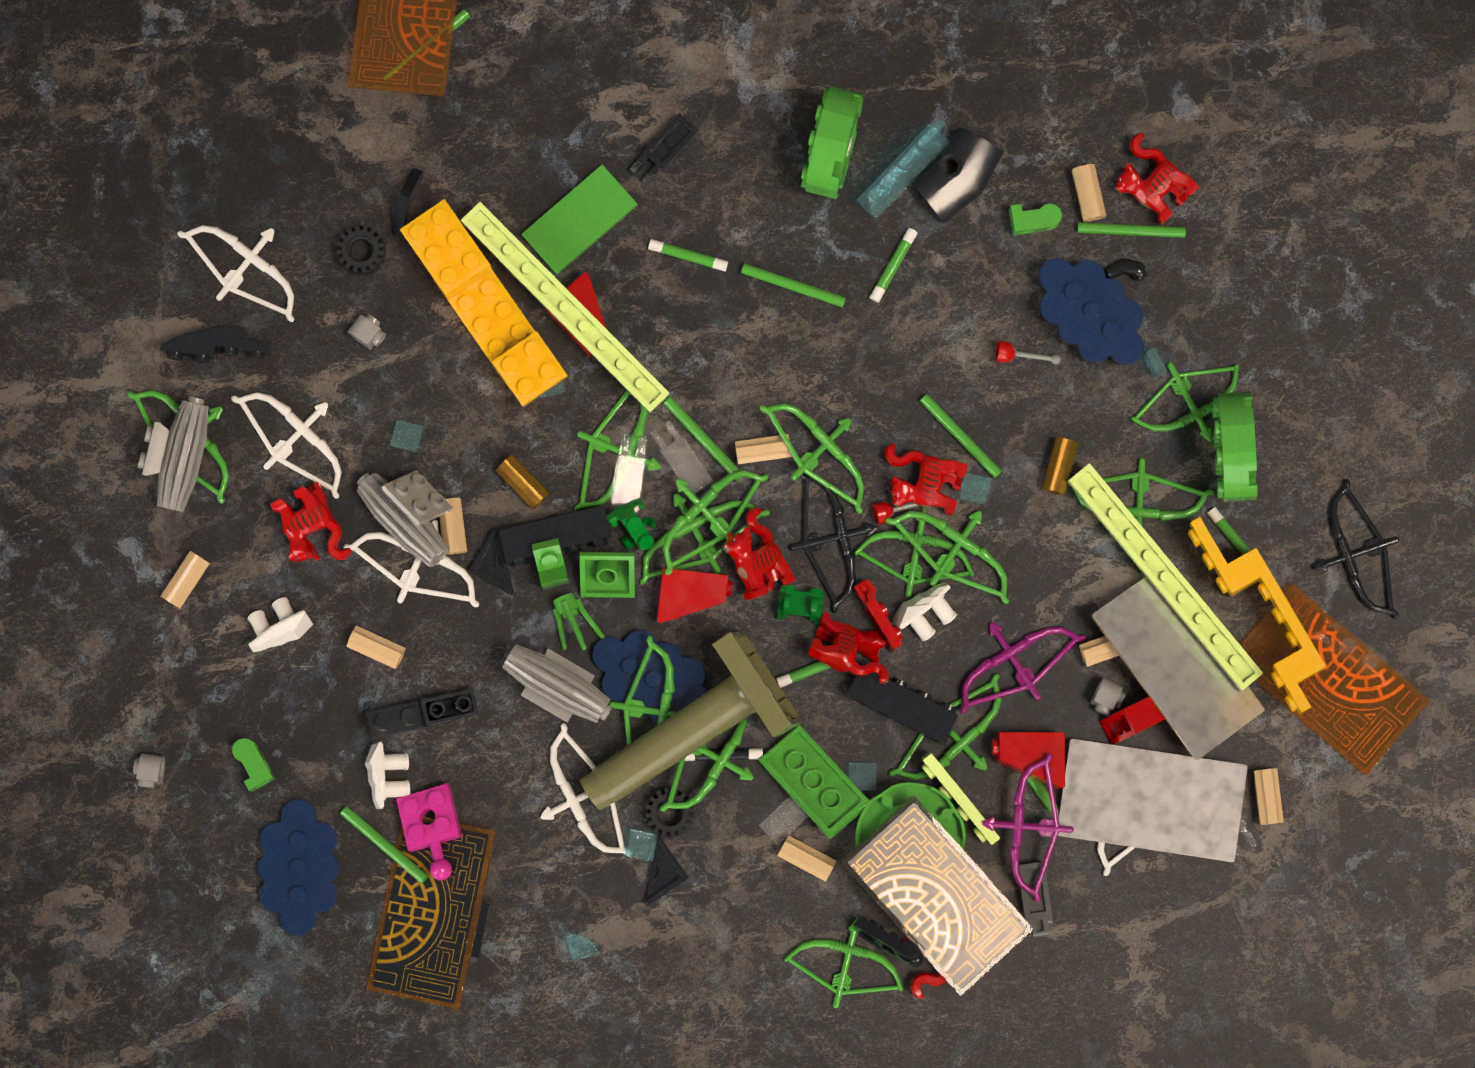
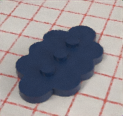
[1038,258,1144,365]
[592,630,708,725]
[257,799,340,936]

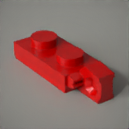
[853,579,903,653]

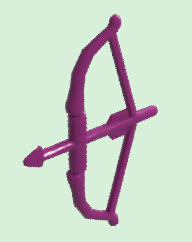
[960,622,1087,714]
[982,753,1074,902]

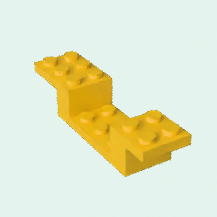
[400,199,568,407]
[1188,517,1326,715]

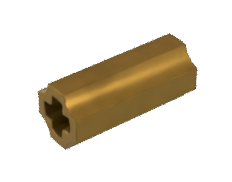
[1042,437,1078,496]
[495,455,550,509]

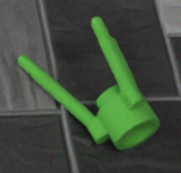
[552,593,605,650]

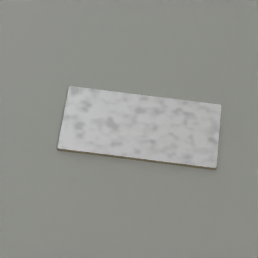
[1092,577,1264,761]
[1058,739,1248,862]

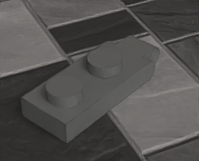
[1019,862,1053,938]

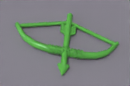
[1131,362,1239,443]
[854,507,974,598]
[784,918,903,1008]

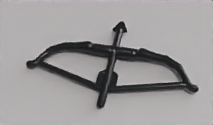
[789,473,878,613]
[1314,479,1400,619]

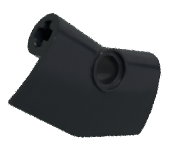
[911,127,1003,223]

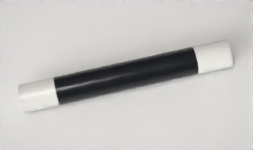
[685,748,763,761]

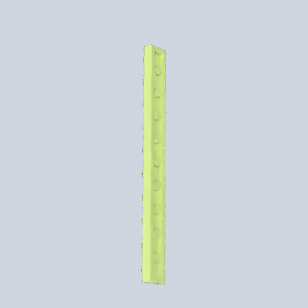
[461,202,670,413]
[1067,463,1263,691]

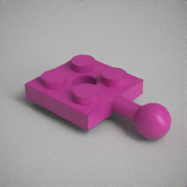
[396,783,462,880]

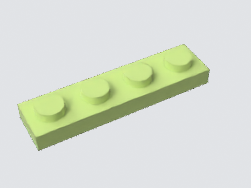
[922,751,1000,845]

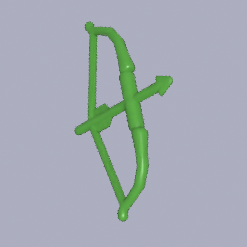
[127,390,229,504]
[574,390,661,512]
[760,403,864,514]
[1067,458,1214,526]
[663,470,769,575]
[639,493,770,585]
[886,511,1010,604]
[610,636,676,745]
[889,674,1002,780]
[660,718,753,812]

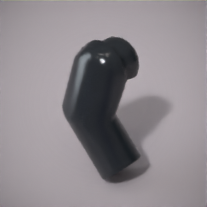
[1105,259,1147,281]

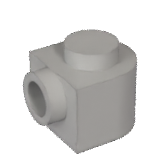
[348,314,386,350]
[1090,677,1126,716]
[133,753,165,788]

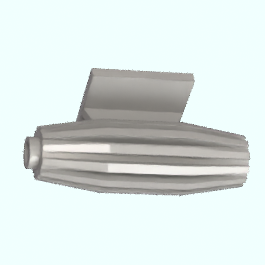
[137,396,209,512]
[357,470,453,567]
[502,645,612,723]

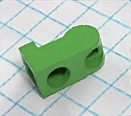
[1009,204,1062,236]
[232,738,276,792]

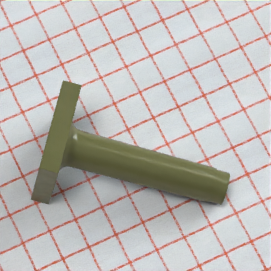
[580,631,803,811]

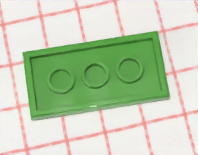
[521,165,638,275]
[758,724,870,839]

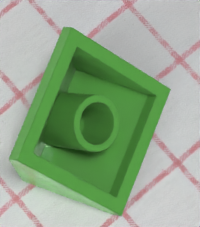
[580,552,635,598]

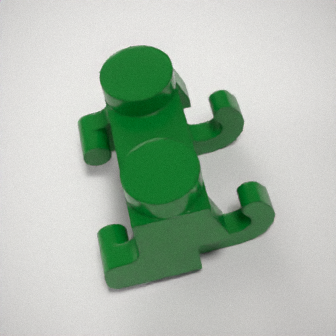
[606,499,656,551]
[777,585,824,625]

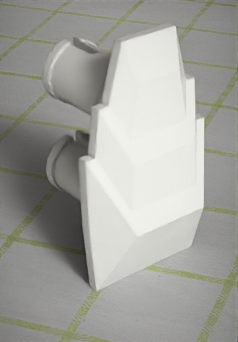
[892,582,957,641]
[248,597,313,652]
[365,742,410,809]

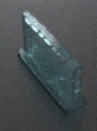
[857,119,950,220]

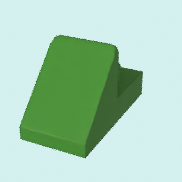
[531,538,569,589]

